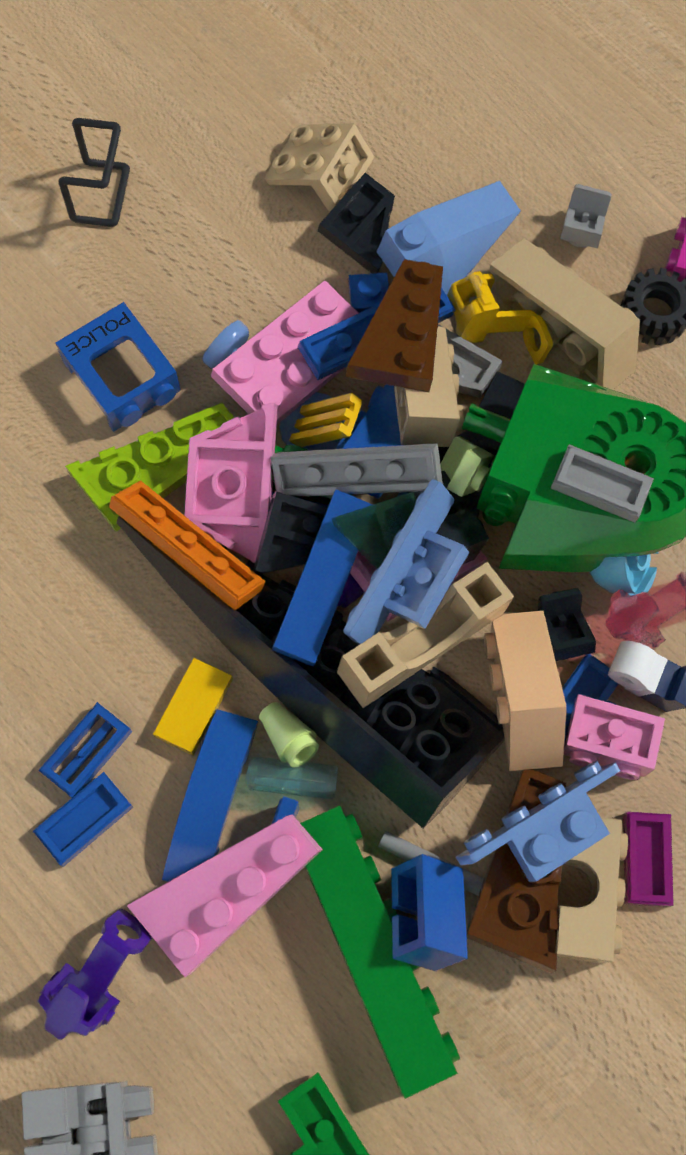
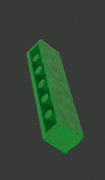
[300,806,460,1099]

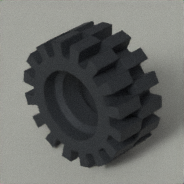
[620,268,686,345]

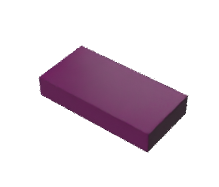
[623,812,674,907]

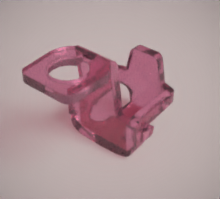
[605,571,686,650]

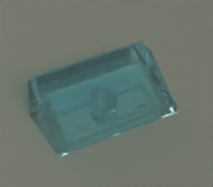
[245,757,338,800]

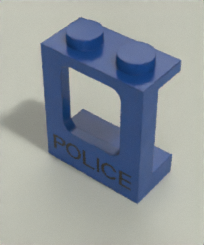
[55,302,181,432]

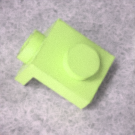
[440,436,494,497]

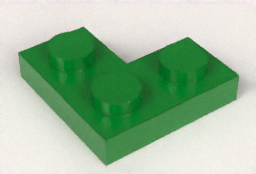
[278,1072,370,1155]

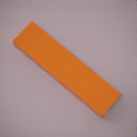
[109,480,265,611]

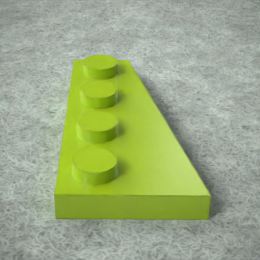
[65,403,235,532]

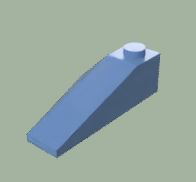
[377,181,521,295]

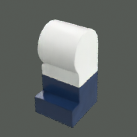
[608,641,686,712]

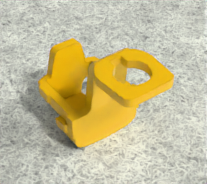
[447,271,553,364]

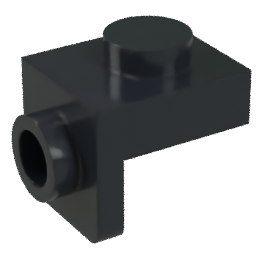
[538,588,596,661]

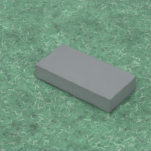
[551,444,654,523]

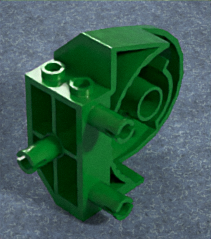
[462,364,686,572]

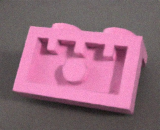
[563,694,665,780]

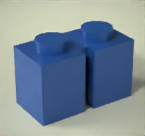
[391,854,468,971]

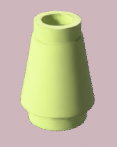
[259,702,319,767]

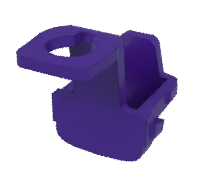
[38,909,152,1040]

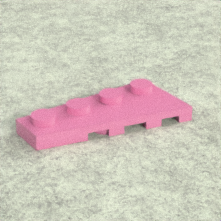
[127,815,323,977]

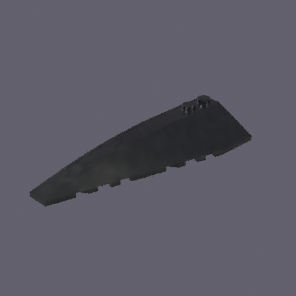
[117,516,505,829]

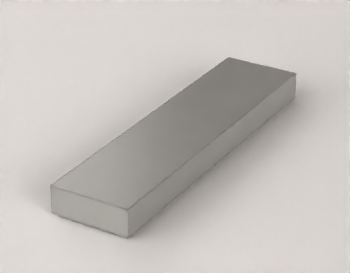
[271,443,443,497]

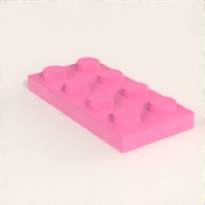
[211,281,358,426]

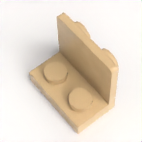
[264,123,374,212]

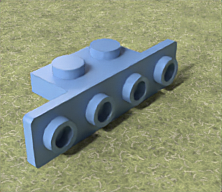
[343,479,469,645]
[456,761,621,882]

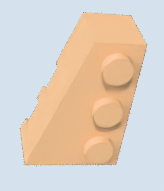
[484,611,567,771]

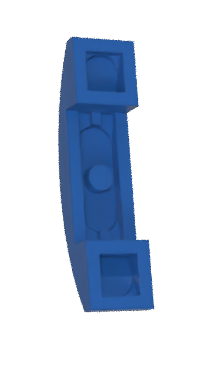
[162,709,259,882]

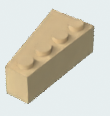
[490,238,640,390]

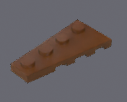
[345,259,443,392]
[466,769,566,974]

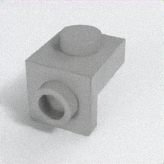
[560,184,611,249]

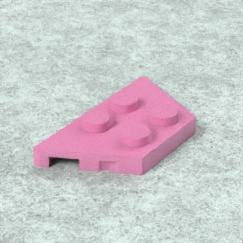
[184,403,278,563]

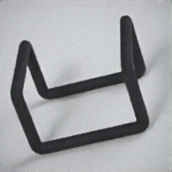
[58,118,130,227]

